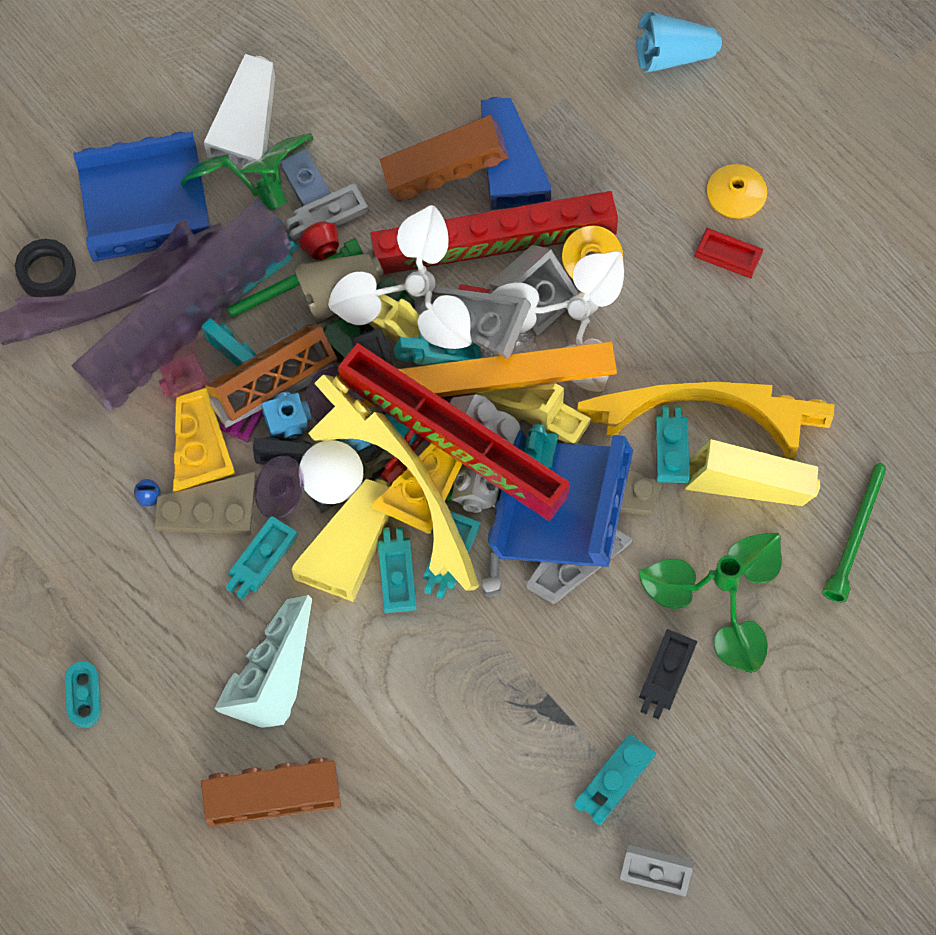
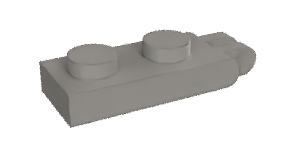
[284,183,369,240]

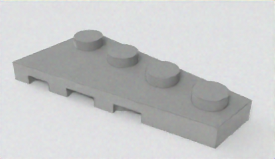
[415,287,531,360]

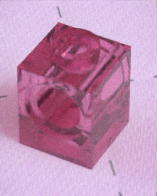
[158,352,208,405]

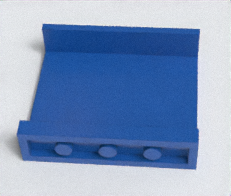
[73,131,212,262]
[488,430,633,567]

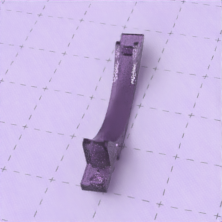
[0,220,234,345]

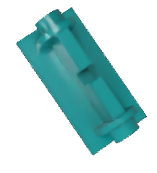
[524,424,559,470]

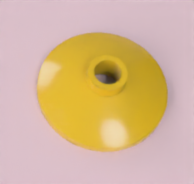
[707,164,767,219]
[562,226,623,281]

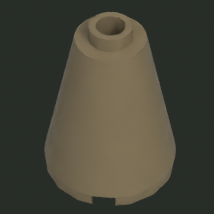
[294,253,384,324]

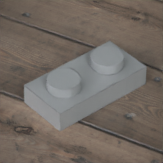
[620,845,694,897]

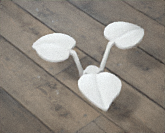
[328,205,472,349]
[491,251,624,392]

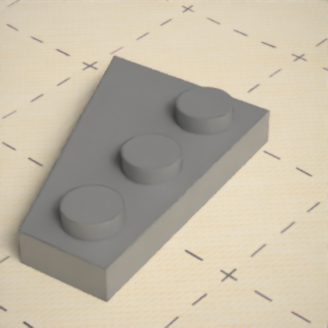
[527,530,632,604]

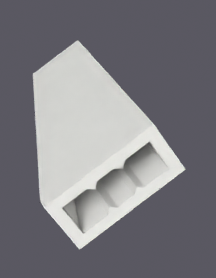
[204,54,275,174]

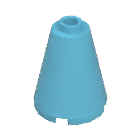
[636,12,722,72]

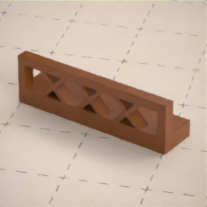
[205,324,337,421]

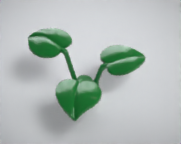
[181,133,313,211]
[639,533,782,673]

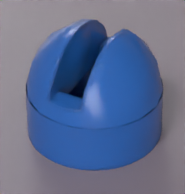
[134,479,161,507]

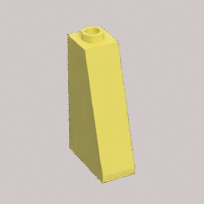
[684,439,820,506]
[292,479,391,602]

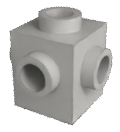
[451,464,499,513]

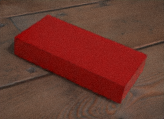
[694,227,763,279]

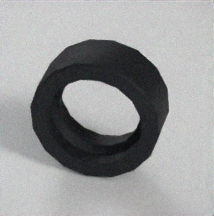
[15,238,77,300]

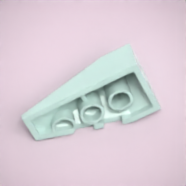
[214,595,312,728]

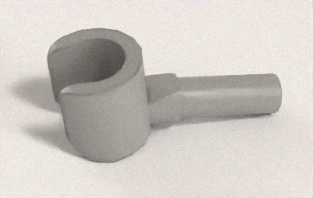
[481,552,501,598]

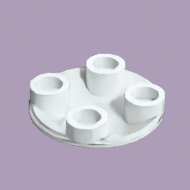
[299,440,363,504]

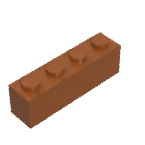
[380,115,509,202]
[201,757,341,827]

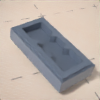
[279,149,331,207]

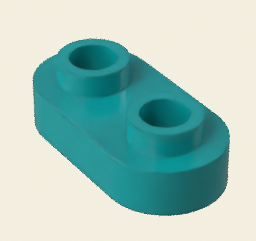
[65,661,101,728]

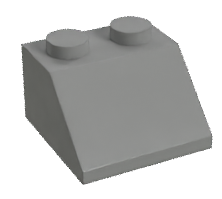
[489,245,579,336]

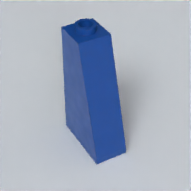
[481,97,551,210]

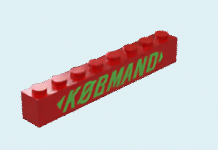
[370,191,618,275]
[338,343,570,521]

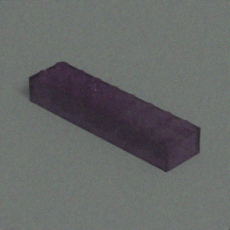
[71,199,291,413]

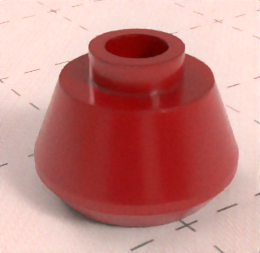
[299,221,339,261]

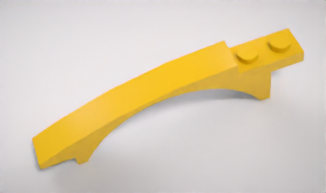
[577,382,835,459]

